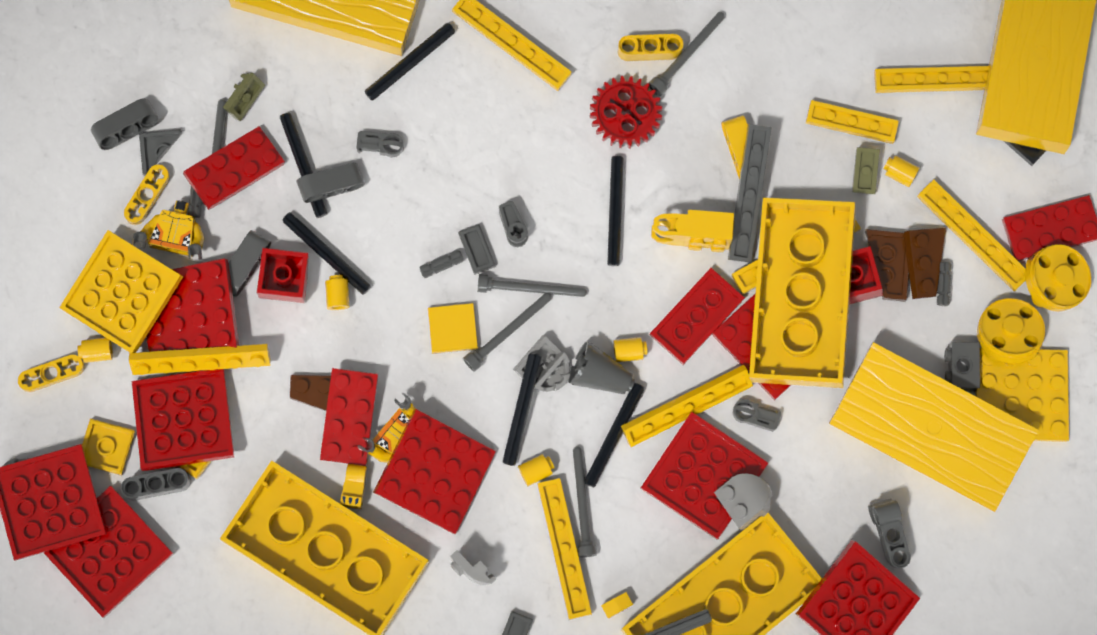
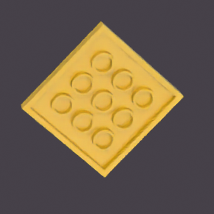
[59,230,183,354]
[975,348,1069,442]

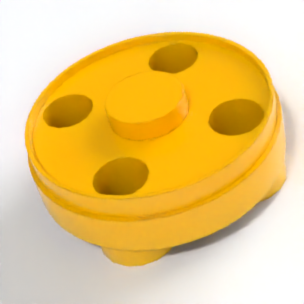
[1025,245,1091,312]
[977,298,1045,364]

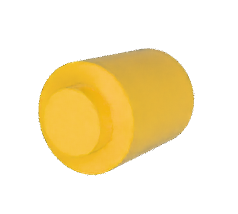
[883,155,920,187]
[325,275,350,310]
[77,337,113,363]
[613,337,647,362]
[518,454,555,487]

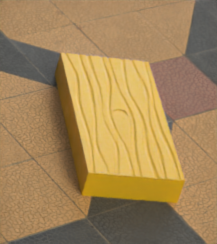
[229,0,420,56]
[976,0,1096,154]
[749,198,856,388]
[829,342,1039,512]
[220,460,429,635]
[621,513,822,635]

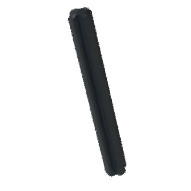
[365,23,455,101]
[280,112,327,218]
[607,156,624,266]
[282,212,371,295]
[503,353,542,466]
[584,383,644,488]

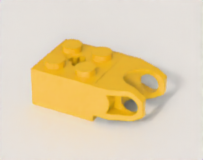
[651,210,734,252]

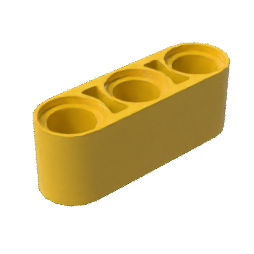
[617,34,683,61]
[721,115,748,180]

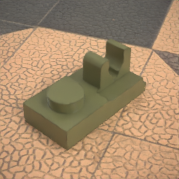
[223,72,265,121]
[852,147,880,194]

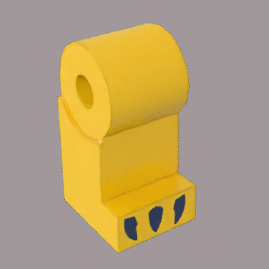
[340,464,367,510]

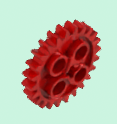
[589,76,662,149]

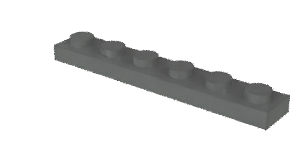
[728,124,772,263]

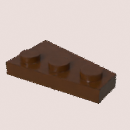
[904,228,946,299]
[865,229,909,302]
[290,375,331,411]

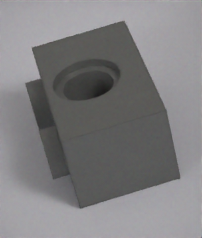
[944,342,980,391]

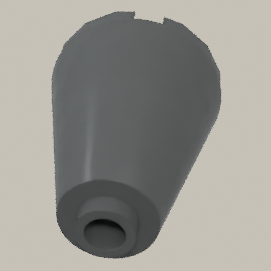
[568,342,635,394]

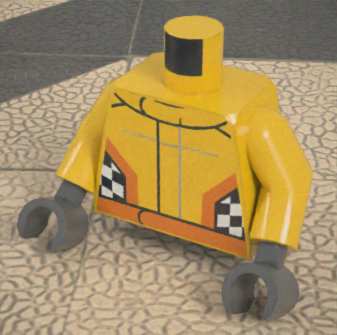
[132,200,205,260]
[358,393,416,463]

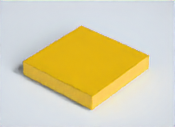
[428,303,478,354]
[82,418,135,476]

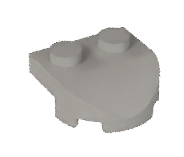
[513,335,570,392]
[714,474,773,530]
[450,550,496,585]

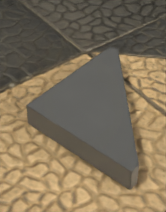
[139,129,182,176]

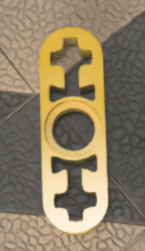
[124,164,170,225]
[18,355,84,392]

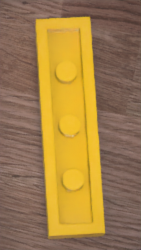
[806,100,899,144]

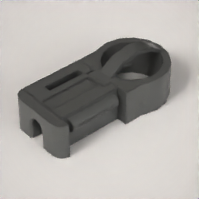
[356,131,404,158]
[732,399,781,432]

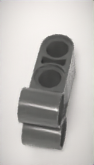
[868,498,911,568]

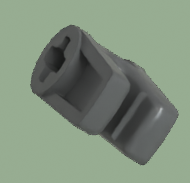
[499,201,528,248]

